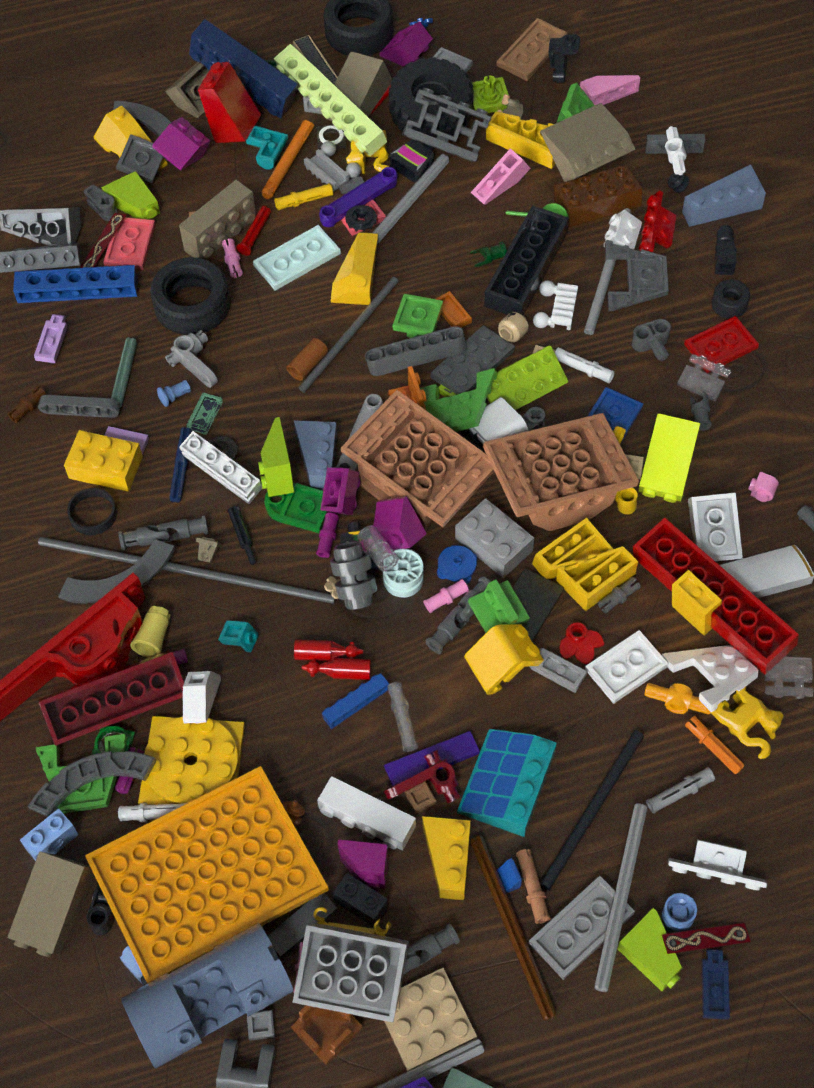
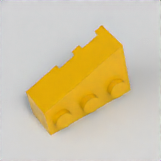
[532,518,613,580]
[556,546,638,611]
[422,816,471,900]

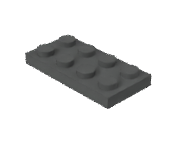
[430,325,515,395]

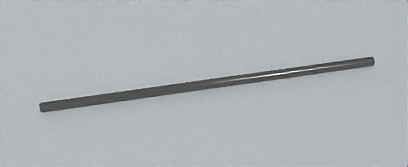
[38,537,335,604]

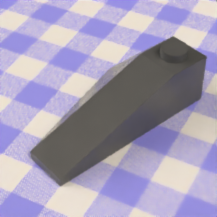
[0,207,81,246]

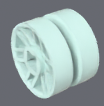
[383,549,423,597]

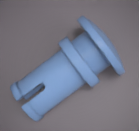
[157,380,191,407]

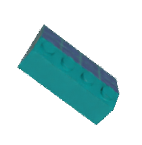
[457,729,557,837]

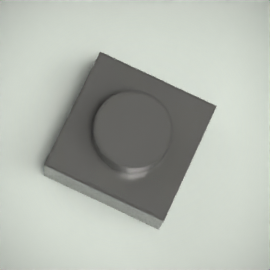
[339,176,364,194]

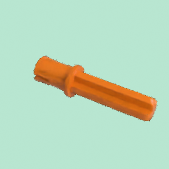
[685,716,745,774]

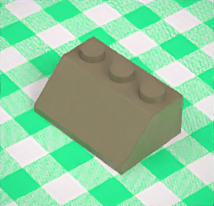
[165,62,209,118]

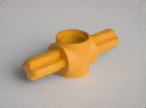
[645,683,711,714]

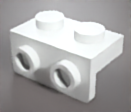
[604,210,642,249]

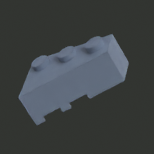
[294,421,337,490]

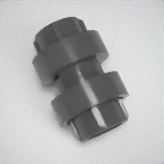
[330,541,377,609]

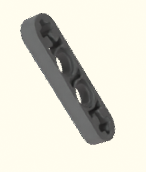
[38,395,120,418]

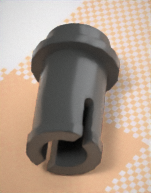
[797,505,814,532]

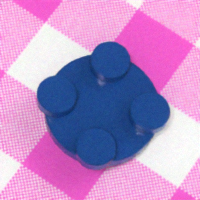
[437,546,477,584]

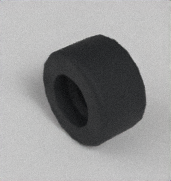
[711,279,750,319]

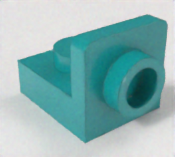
[218,621,259,652]

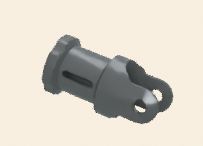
[690,392,712,431]

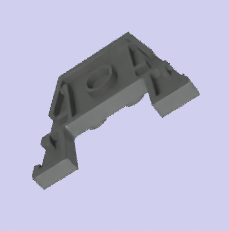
[605,240,669,311]

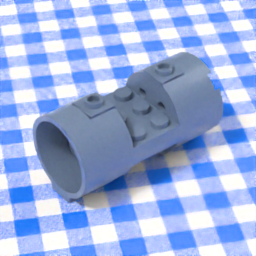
[121,923,293,1069]

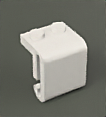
[469,397,529,445]

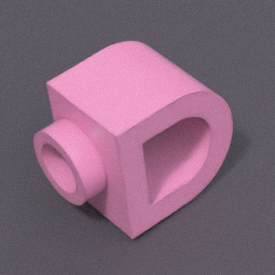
[748,472,779,502]

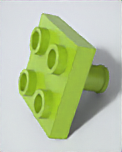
[472,75,509,113]

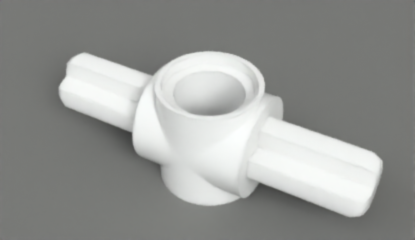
[665,126,687,176]

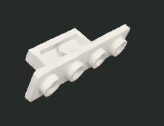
[668,839,767,890]

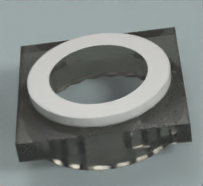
[317,125,346,151]

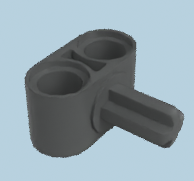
[631,319,671,361]

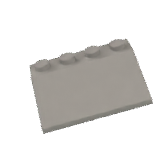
[292,922,409,1022]

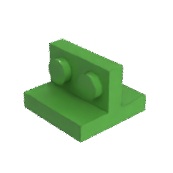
[557,83,595,123]
[393,294,444,339]
[468,580,530,633]

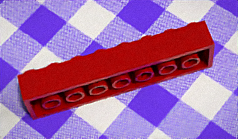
[633,518,799,675]

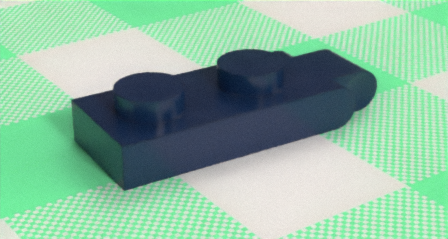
[702,949,730,1020]

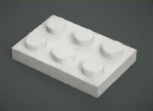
[585,630,668,704]

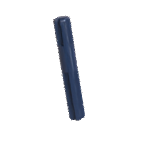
[169,427,192,503]

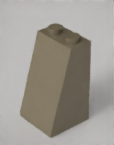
[328,52,392,121]
[7,851,95,957]

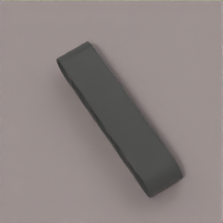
[365,326,467,376]

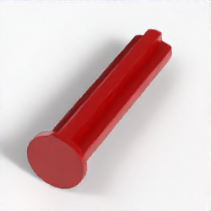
[236,205,271,256]

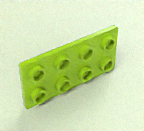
[487,346,568,410]

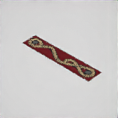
[80,213,126,268]
[662,923,751,954]

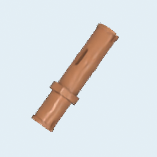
[516,849,550,924]

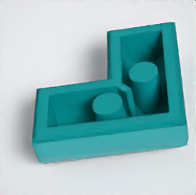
[246,126,288,170]

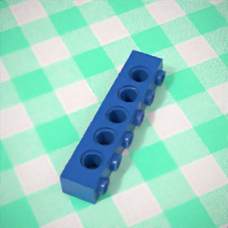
[13,265,138,303]

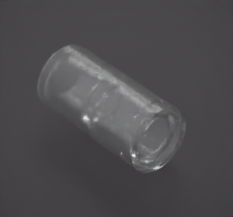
[357,526,399,571]

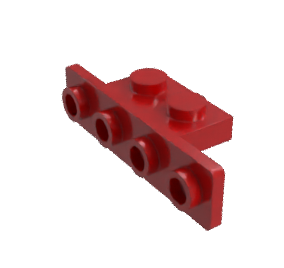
[639,190,677,252]

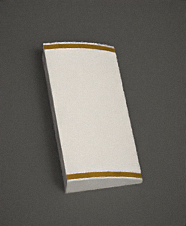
[720,545,814,598]

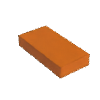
[436,291,472,328]

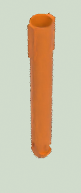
[262,120,314,199]

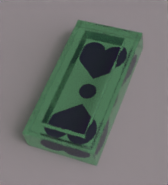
[187,393,223,435]

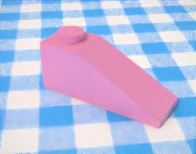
[580,75,640,105]
[471,149,531,205]

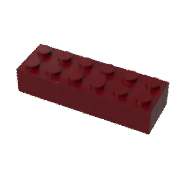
[38,650,184,746]

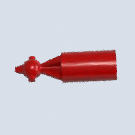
[294,639,363,661]
[302,658,371,680]

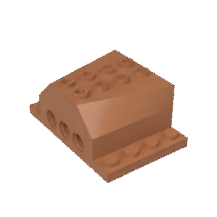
[341,390,494,531]
[483,413,639,531]

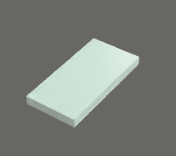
[253,225,341,291]

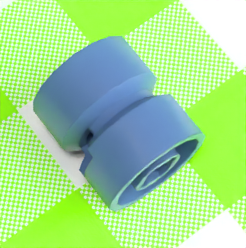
[661,893,697,933]

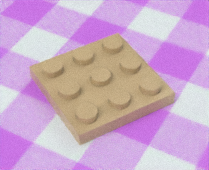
[384,968,477,1072]

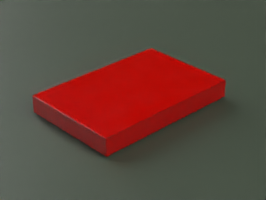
[684,316,759,373]

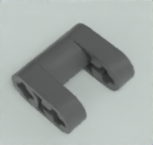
[216,1038,276,1088]

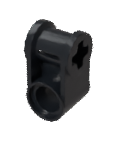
[86,884,115,935]

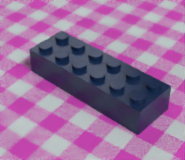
[189,19,298,119]

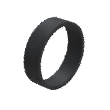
[67,488,117,535]

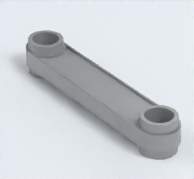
[336,394,383,471]

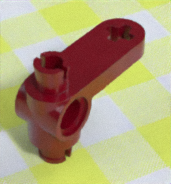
[383,750,461,804]

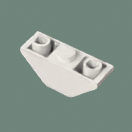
[183,671,221,724]

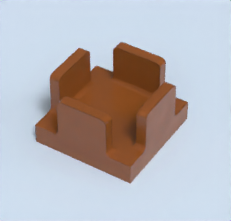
[291,1005,363,1065]

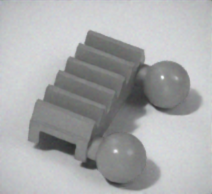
[304,141,361,192]

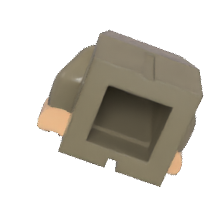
[497,94,523,120]

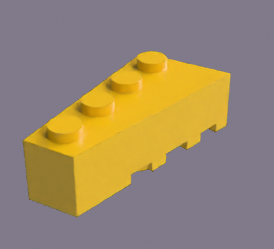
[486,111,556,169]

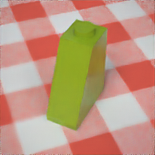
[101,171,160,219]
[617,908,682,991]

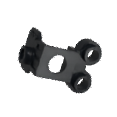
[548,34,580,83]

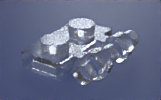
[677,354,731,402]
[765,657,813,699]

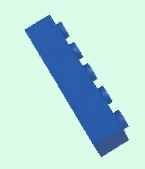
[322,673,390,729]

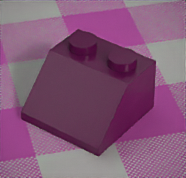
[379,21,433,66]
[152,117,210,171]
[320,467,360,515]
[373,496,427,551]
[338,840,389,891]

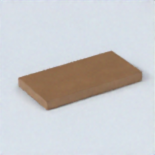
[497,18,568,81]

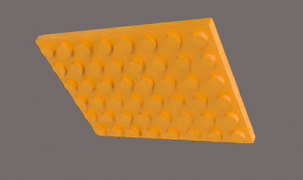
[85,766,329,984]

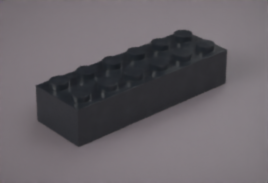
[484,205,569,316]

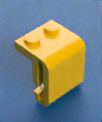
[464,624,544,695]

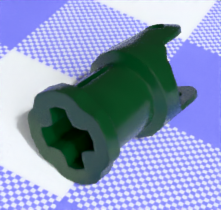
[470,241,507,267]

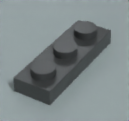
[645,134,705,154]

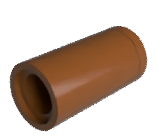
[287,338,328,381]

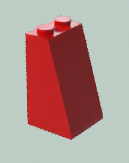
[198,62,261,143]

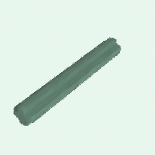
[111,337,137,408]

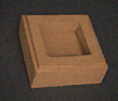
[404,781,436,814]

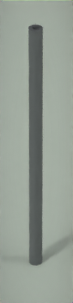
[299,277,398,393]

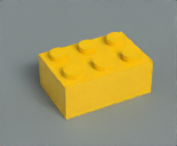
[64,430,143,492]

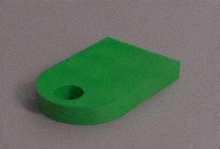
[264,482,328,533]

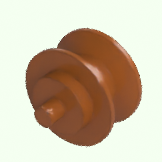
[282,800,305,825]

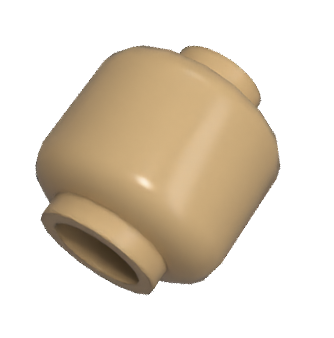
[498,312,529,343]

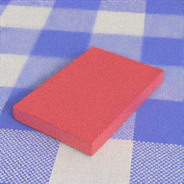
[104,217,156,270]

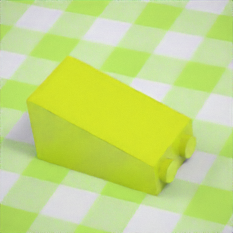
[639,414,700,503]

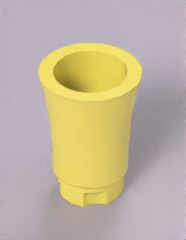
[130,606,170,658]

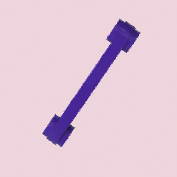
[319,167,398,227]

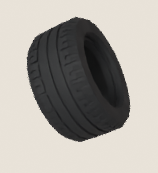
[324,0,393,56]
[150,257,230,335]

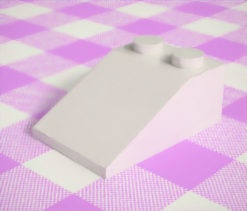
[688,493,743,561]

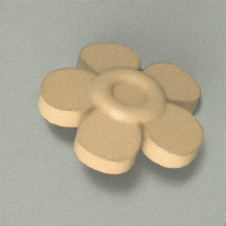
[324,576,340,599]

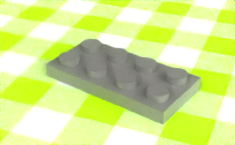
[529,876,635,980]

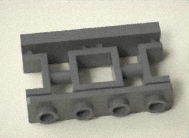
[402,88,491,162]

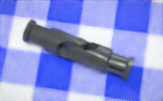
[118,515,209,550]
[425,577,491,654]
[403,923,460,975]

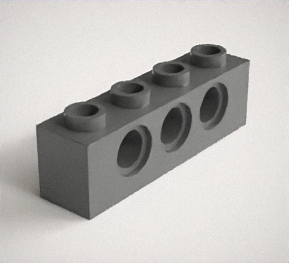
[0,243,83,273]

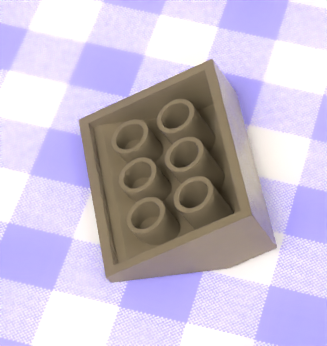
[540,103,635,182]

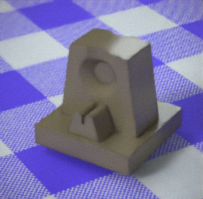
[196,537,223,563]

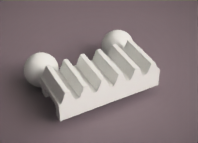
[533,280,578,330]

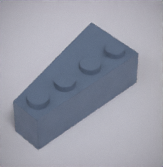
[682,165,766,227]

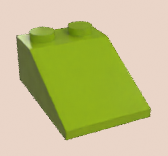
[258,417,294,497]

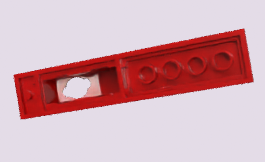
[0,573,146,721]

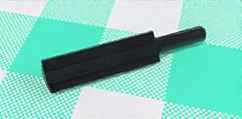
[227,506,256,565]

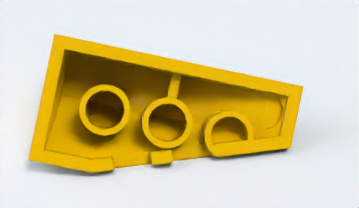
[331,233,378,305]

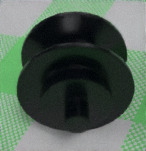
[668,173,689,193]

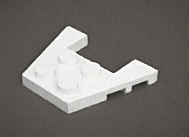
[662,645,758,712]

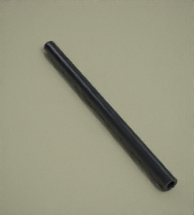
[540,730,644,891]

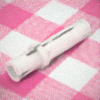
[555,347,615,383]
[118,803,187,822]

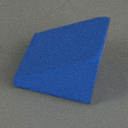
[497,858,522,893]

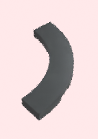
[113,101,171,161]
[58,539,176,604]
[28,751,157,817]

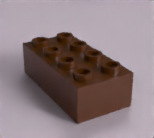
[554,165,642,227]

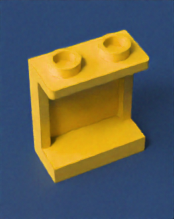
[672,570,722,636]

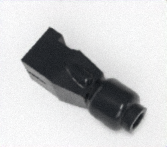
[714,225,737,275]

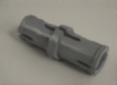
[598,577,641,613]

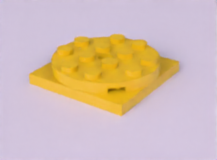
[138,716,245,805]

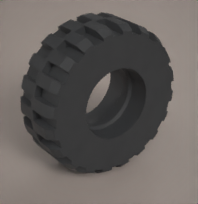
[389,57,474,138]

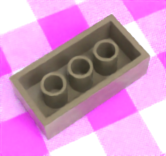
[179,180,256,260]

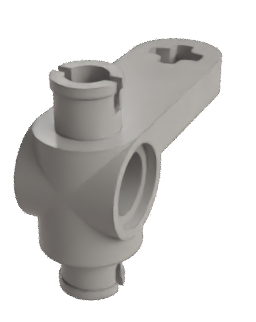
[165,330,218,388]

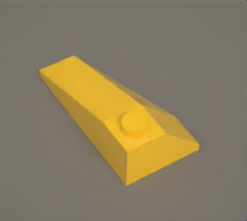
[94,106,168,171]

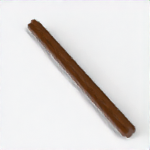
[471,836,556,1021]

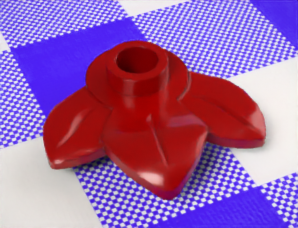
[560,622,604,664]

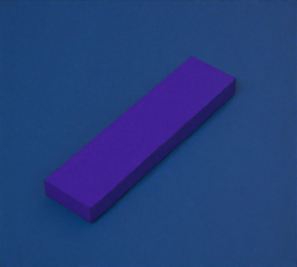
[384,731,480,786]

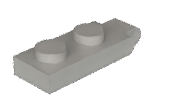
[529,648,587,693]

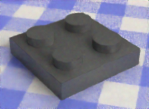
[116,134,164,183]

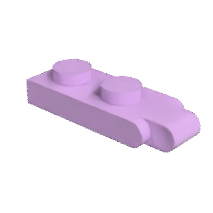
[34,314,67,363]

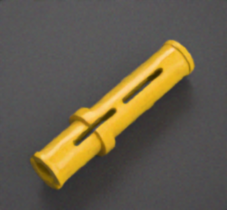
[274,183,333,211]

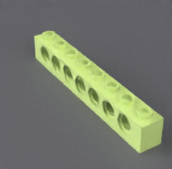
[274,44,387,156]

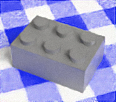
[455,498,534,578]

